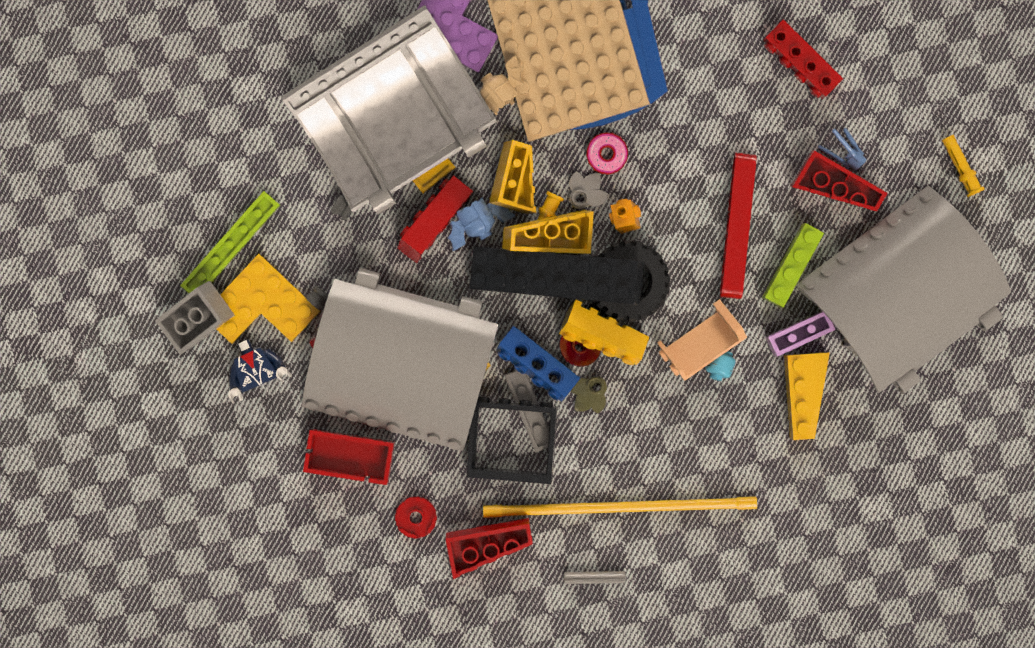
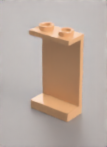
[657,299,747,381]

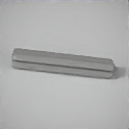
[564,571,626,584]

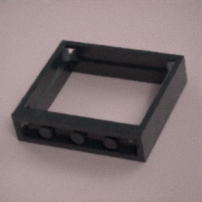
[467,396,558,484]

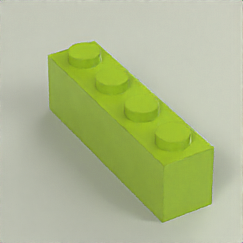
[762,223,824,308]

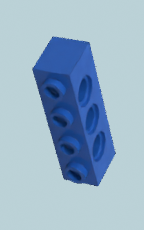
[496,326,580,402]

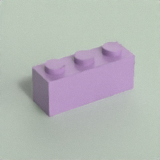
[765,311,835,357]

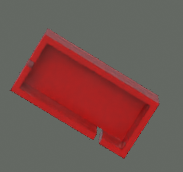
[303,429,395,485]

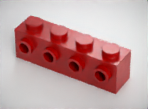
[763,19,843,99]

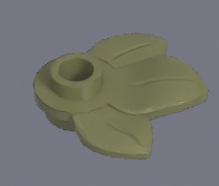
[570,376,607,414]

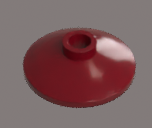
[559,335,601,367]

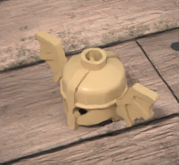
[480,56,524,115]

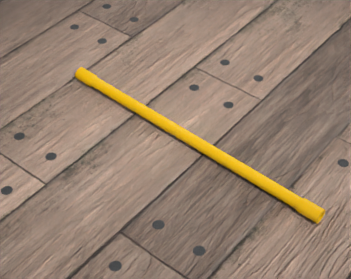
[483,496,757,518]

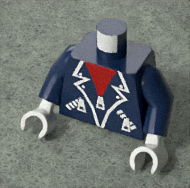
[228,339,292,403]

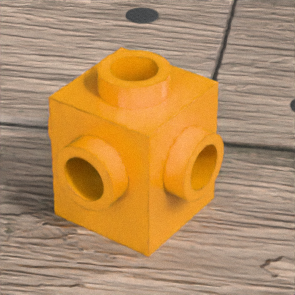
[609,199,641,234]

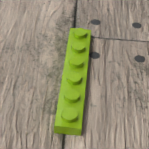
[180,191,280,293]

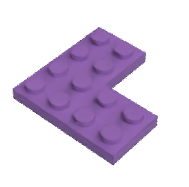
[417,0,498,73]

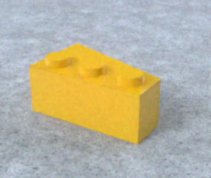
[489,140,536,214]

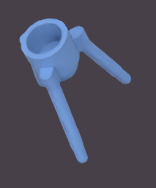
[818,128,867,171]

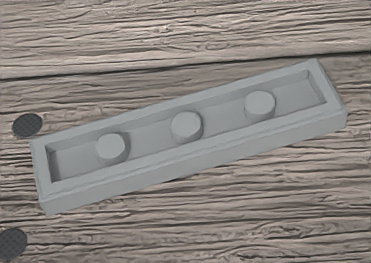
[504,370,549,453]

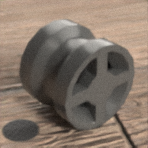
[331,195,352,221]
[305,285,328,311]

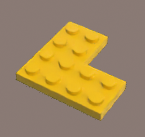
[216,254,321,344]

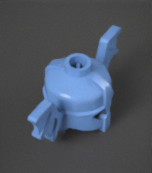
[447,198,515,251]

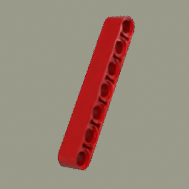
[720,153,757,299]

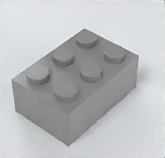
[155,281,235,355]

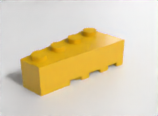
[502,210,594,254]
[559,299,649,365]
[784,352,830,440]

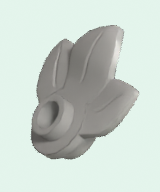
[569,171,609,209]

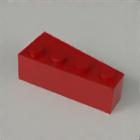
[791,150,888,211]
[397,175,473,264]
[445,518,533,579]

